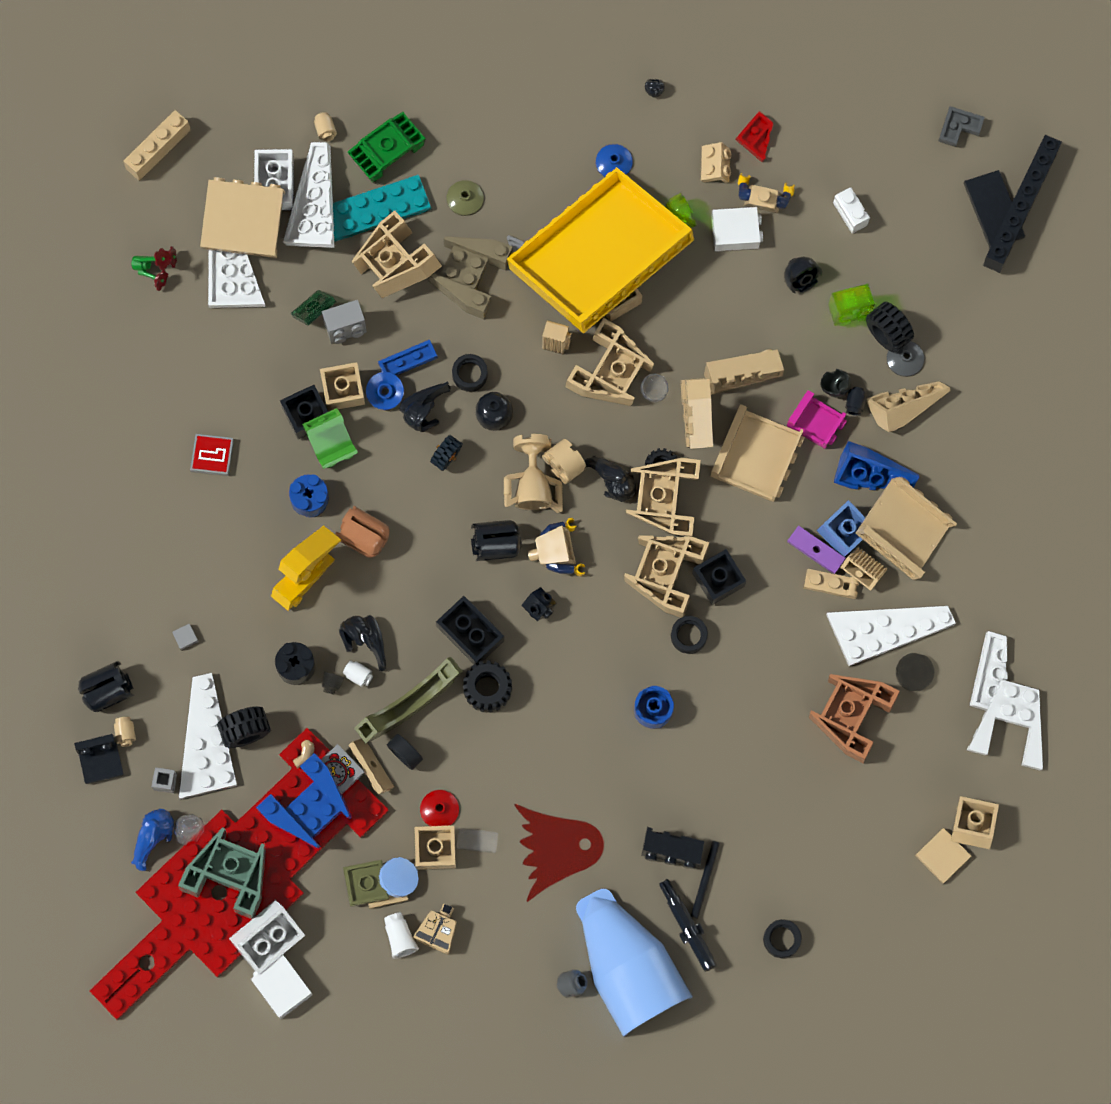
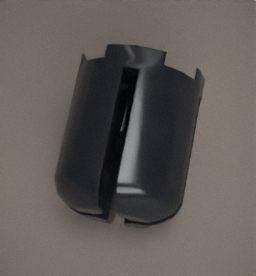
[471,520,522,561]
[78,661,134,712]

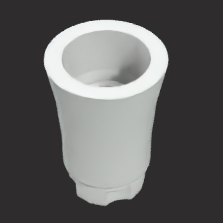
[384,912,419,959]

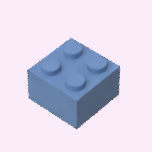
[816,500,865,557]

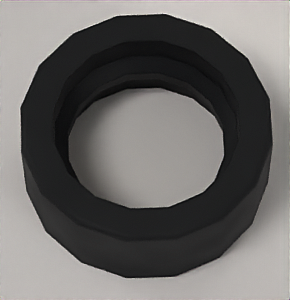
[452,354,488,392]
[671,615,708,654]
[387,734,423,770]
[763,919,802,959]

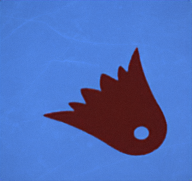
[514,804,604,902]

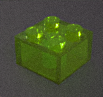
[828,284,875,326]

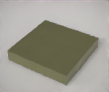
[343,860,389,907]

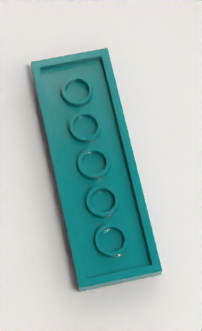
[333,174,431,242]

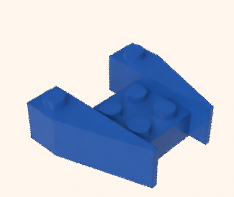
[256,753,352,848]

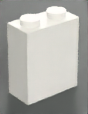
[711,207,763,251]
[251,955,313,1019]

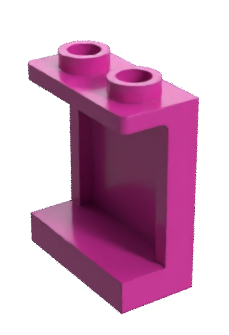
[787,390,847,449]

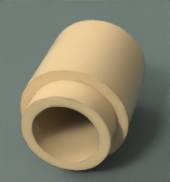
[314,112,337,141]
[114,717,136,747]

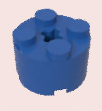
[289,474,329,517]
[634,686,674,729]

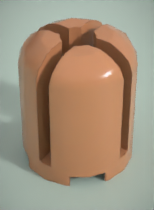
[335,505,390,558]

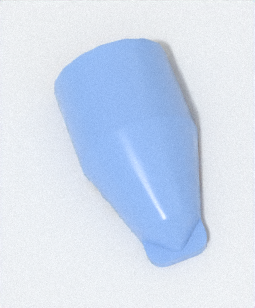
[576,889,693,1037]

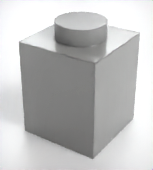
[151,768,177,794]

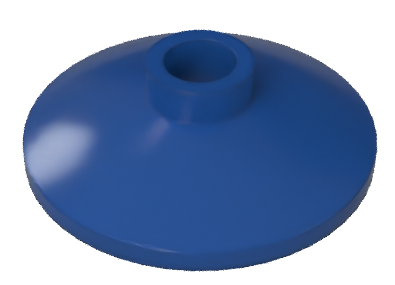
[596,144,633,177]
[366,372,404,410]

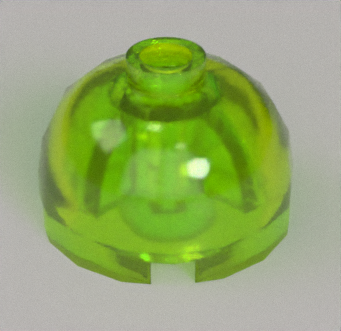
[665,192,697,228]

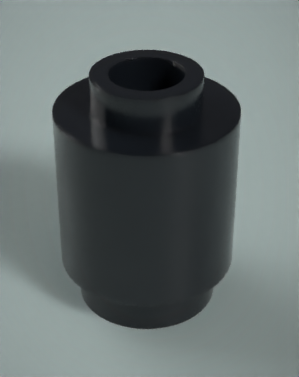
[845,387,867,416]

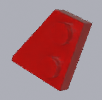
[735,111,773,162]

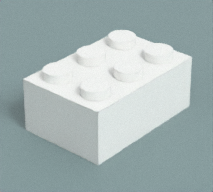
[254,149,294,210]
[229,900,305,974]

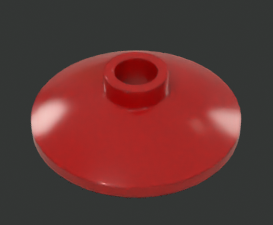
[420,790,459,826]

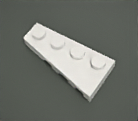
[970,631,1007,711]

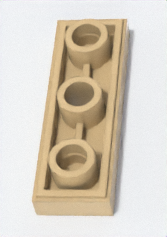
[349,739,394,794]

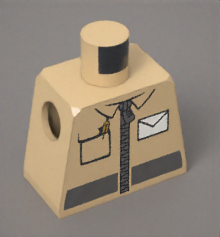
[413,904,457,955]

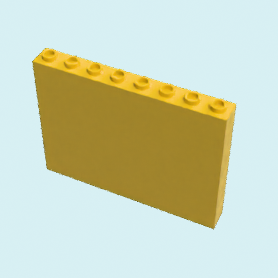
[507,168,694,334]

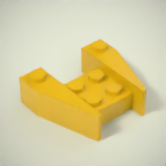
[271,525,341,611]

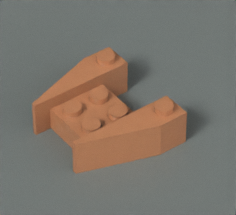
[809,674,900,764]

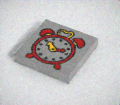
[321,744,365,794]

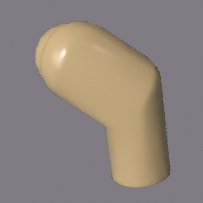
[292,740,315,769]

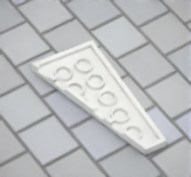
[283,142,334,248]
[208,250,265,308]
[826,606,956,667]
[179,673,237,800]

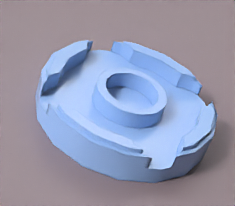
[379,857,419,898]

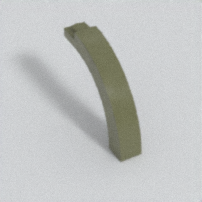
[354,657,463,744]

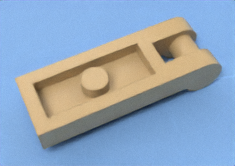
[803,569,860,599]

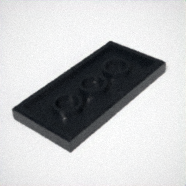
[964,170,1025,248]

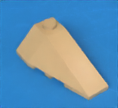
[866,381,950,432]

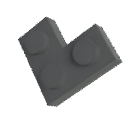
[938,106,985,147]

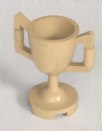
[504,434,563,513]

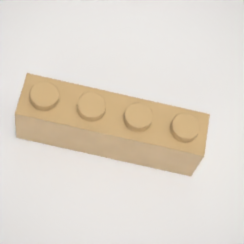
[123,110,191,181]

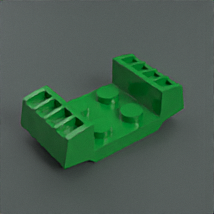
[347,112,426,183]

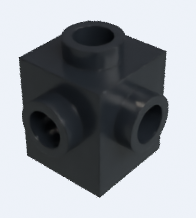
[521,587,557,621]

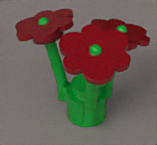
[131,246,177,291]

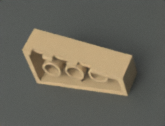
[704,349,784,395]

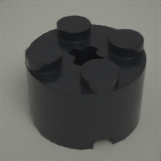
[275,642,316,685]

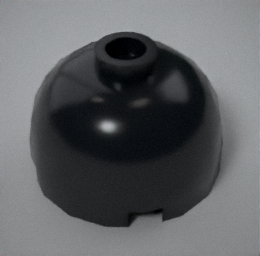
[784,256,822,293]
[475,392,513,431]

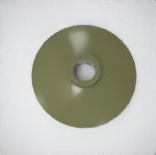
[447,180,484,216]

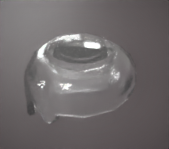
[640,374,669,402]
[174,814,204,845]

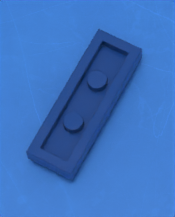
[378,340,437,376]

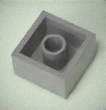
[322,300,367,344]

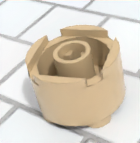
[542,439,586,484]

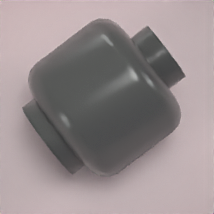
[557,970,587,998]

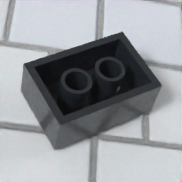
[436,596,504,666]

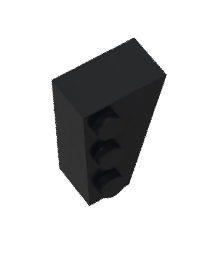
[641,827,705,869]

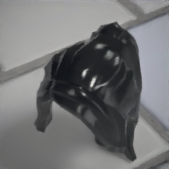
[399,381,450,432]
[584,455,636,502]
[339,615,386,671]

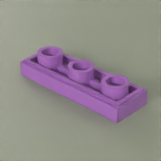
[787,525,846,574]

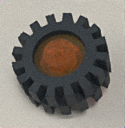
[430,435,463,471]

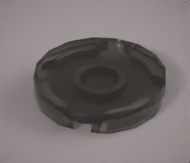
[896,653,934,692]

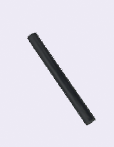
[691,841,720,919]

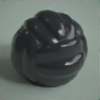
[645,79,665,97]

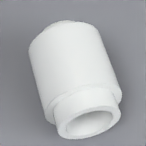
[343,660,373,687]

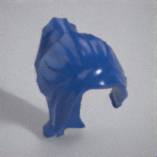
[131,809,174,871]

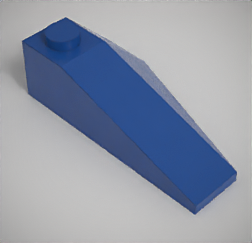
[834,441,919,490]

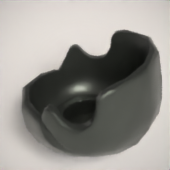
[820,369,851,397]

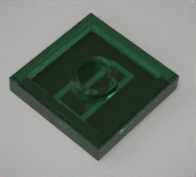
[291,290,336,326]

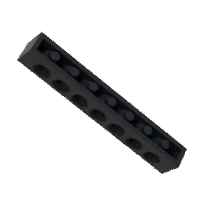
[983,134,1062,273]

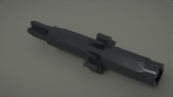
[659,879,717,972]

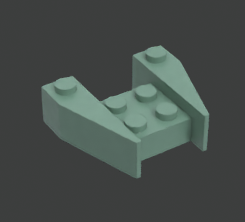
[178,828,266,919]

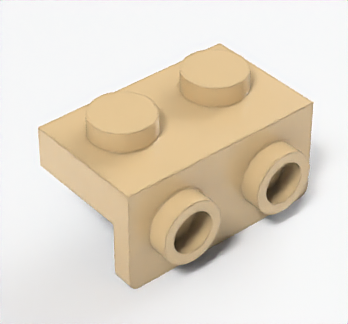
[701,142,731,183]

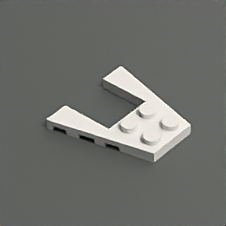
[967,680,1043,770]

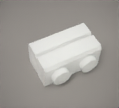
[833,188,870,233]

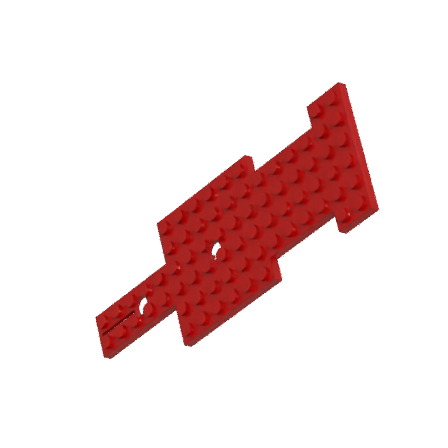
[89,728,389,1020]

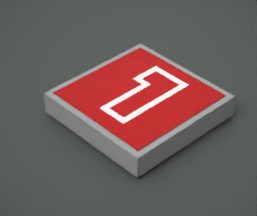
[190,434,234,476]

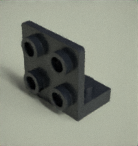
[74,734,124,784]

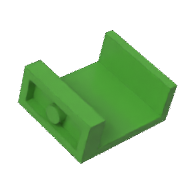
[302,408,358,469]

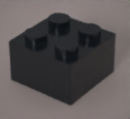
[280,385,328,439]
[692,549,746,605]

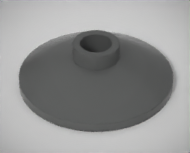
[887,341,924,377]

